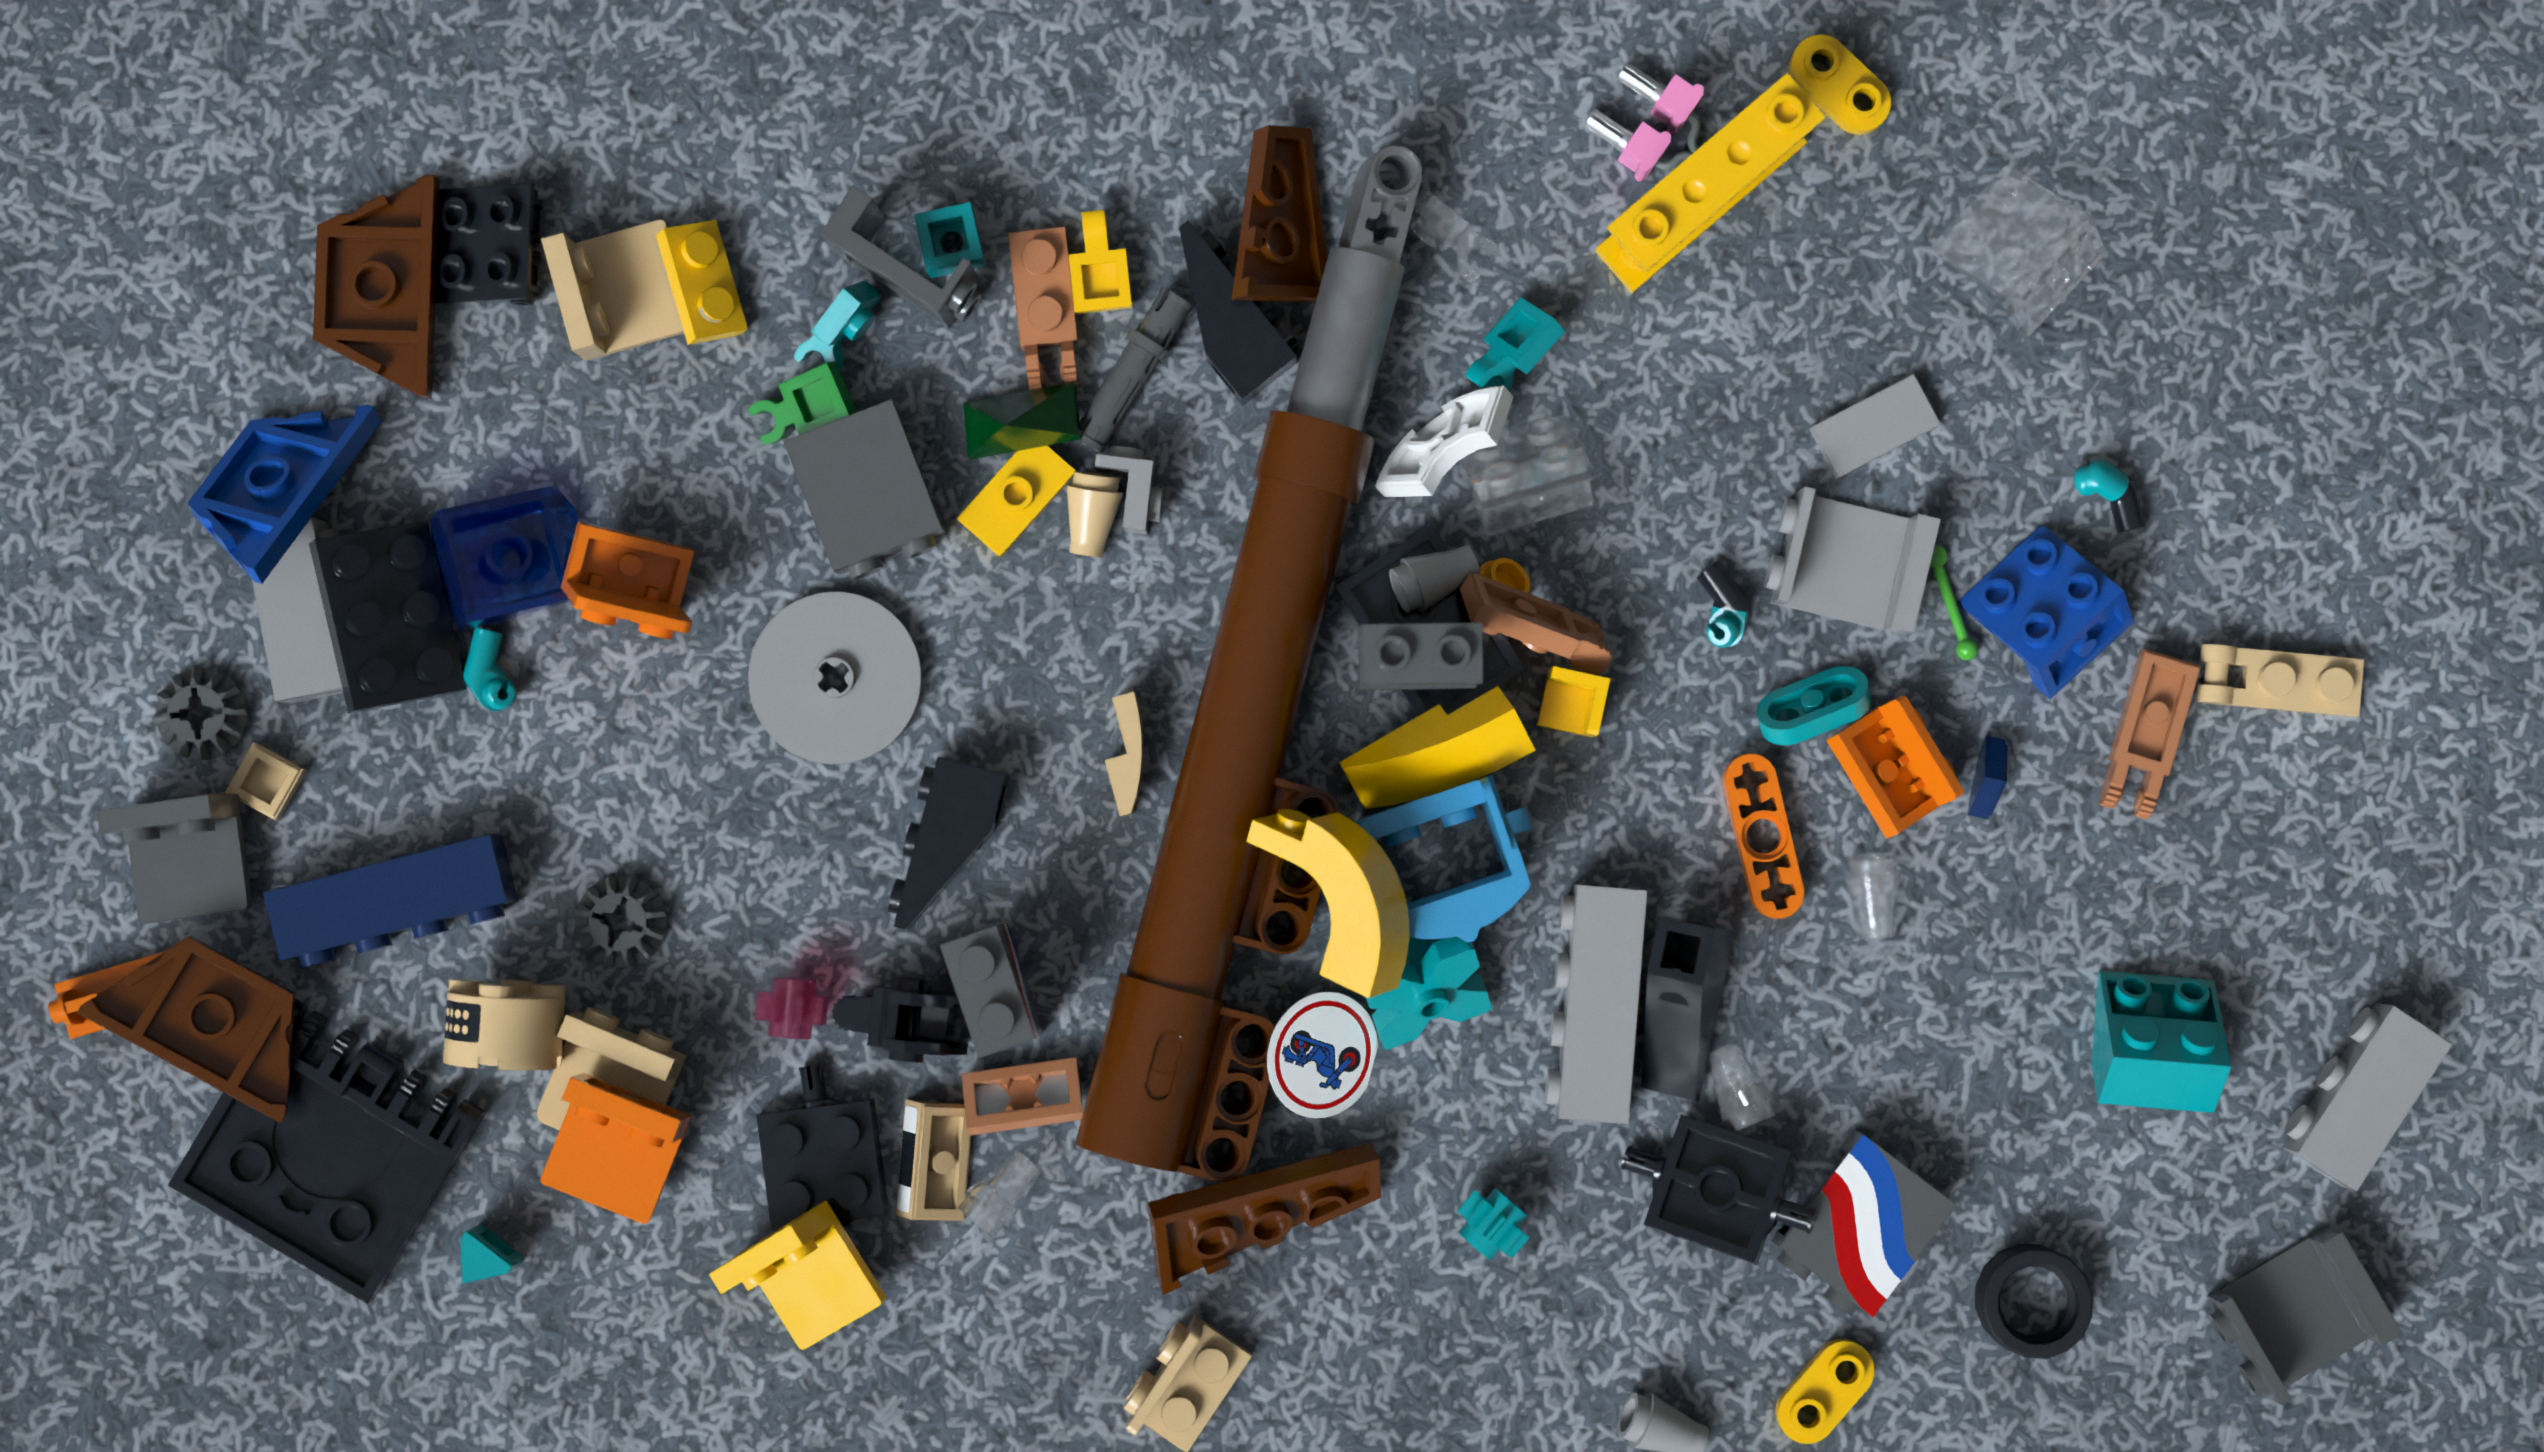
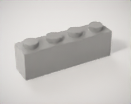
[1545,884,1647,1125]

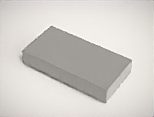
[1809,374,1941,479]

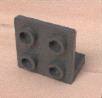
[97,794,252,924]

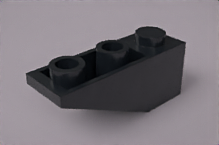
[1179,221,1298,406]
[888,757,1010,929]
[1641,916,1735,1101]

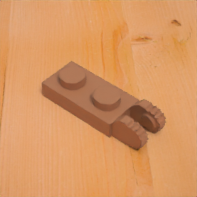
[1008,227,1079,390]
[1459,572,1613,675]
[2099,649,2201,820]

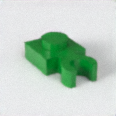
[748,361,857,444]

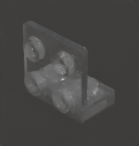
[1932,166,2106,337]

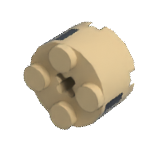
[443,979,566,1070]

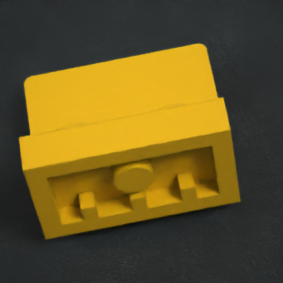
[709,1200,886,1350]

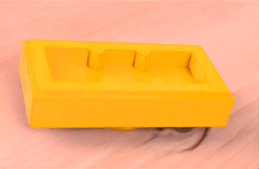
[957,445,1076,558]

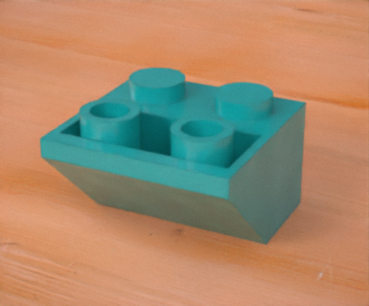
[2091,970,2232,1113]

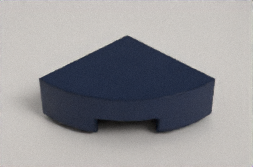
[1968,735,2008,819]

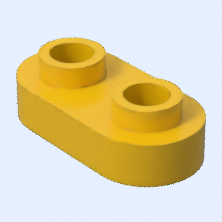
[1789,35,1891,135]
[1775,1339,1874,1444]

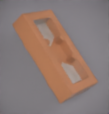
[961,1057,1084,1136]

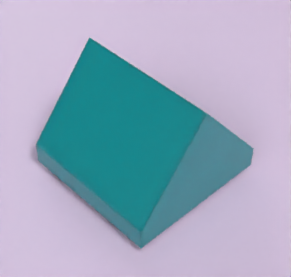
[460,1224,524,1284]

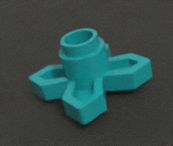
[1366,936,1492,1050]

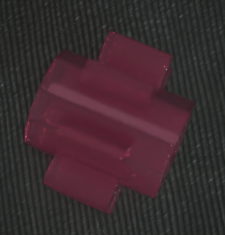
[755,977,829,1039]

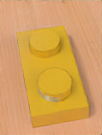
[656,220,748,345]

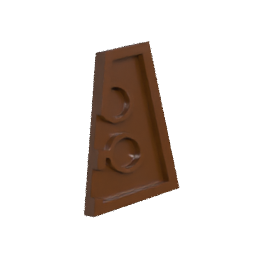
[1232,125,1327,303]

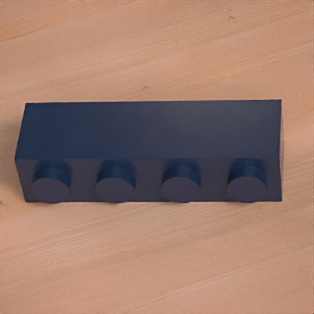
[263,834,519,968]

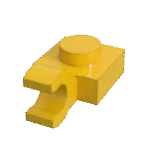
[1068,210,1133,314]

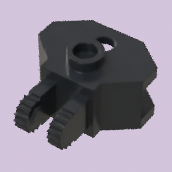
[832,977,968,1063]

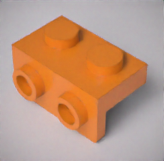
[1826,695,1964,839]

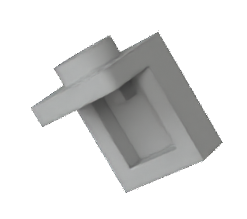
[1095,446,1163,535]

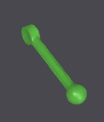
[1930,545,1979,661]

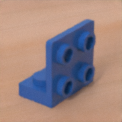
[1961,526,2134,699]

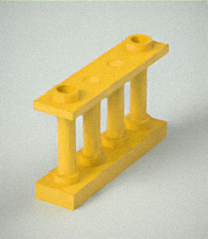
[1595,73,1826,294]

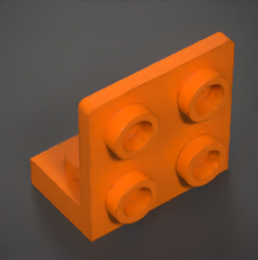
[540,1073,693,1224]

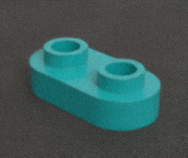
[1756,666,1872,745]

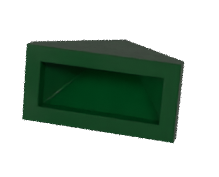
[963,382,1081,460]

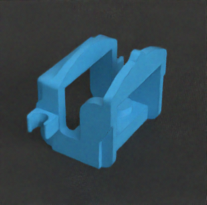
[1354,775,1533,942]

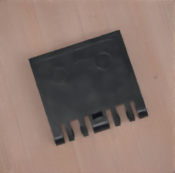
[168,998,486,1304]

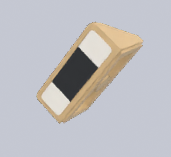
[896,1099,972,1221]

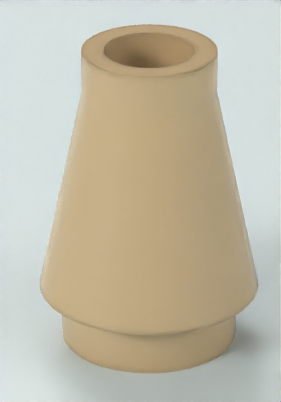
[1066,471,1124,557]

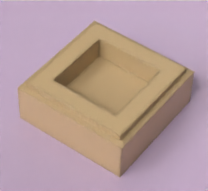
[225,742,308,821]

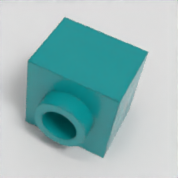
[914,202,987,278]

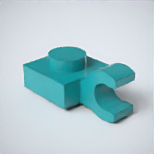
[794,280,882,371]
[1465,297,1565,392]

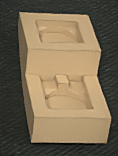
[1105,692,1144,817]

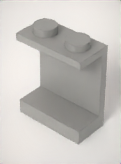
[1765,487,1941,636]

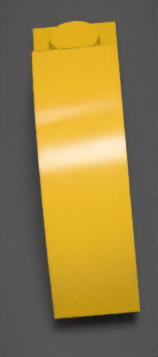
[1246,809,1410,998]

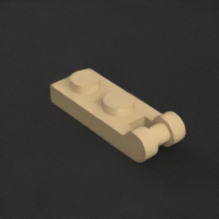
[2196,644,2364,717]

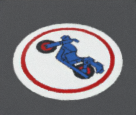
[1267,992,1378,1118]

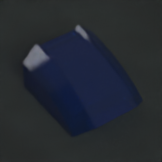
[430,486,578,631]

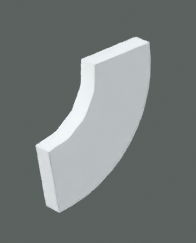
[1375,385,1513,497]

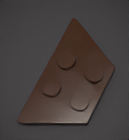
[313,175,440,399]
[77,936,296,1123]

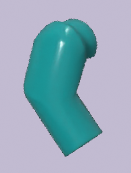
[463,627,517,711]

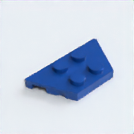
[187,405,381,584]

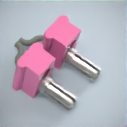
[1585,63,1704,181]

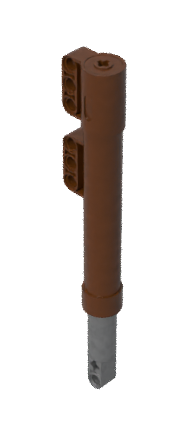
[1075,145,1422,1182]

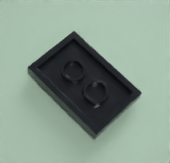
[309,521,467,714]
[1335,524,1526,717]

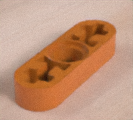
[1722,754,1804,919]

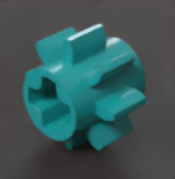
[1457,1187,1530,1261]

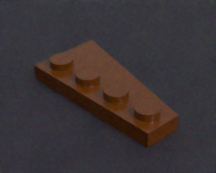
[1147,1143,1381,1295]

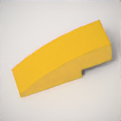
[1339,686,1536,809]

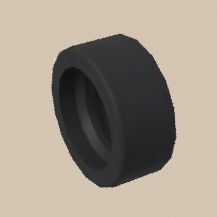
[1975,1244,2093,1359]

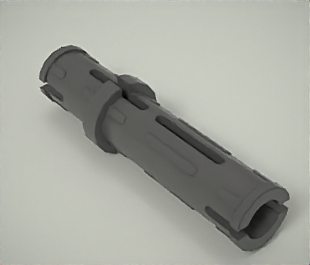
[1079,287,1193,454]

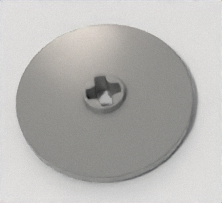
[748,592,922,765]

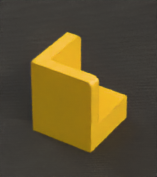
[1536,666,1611,738]

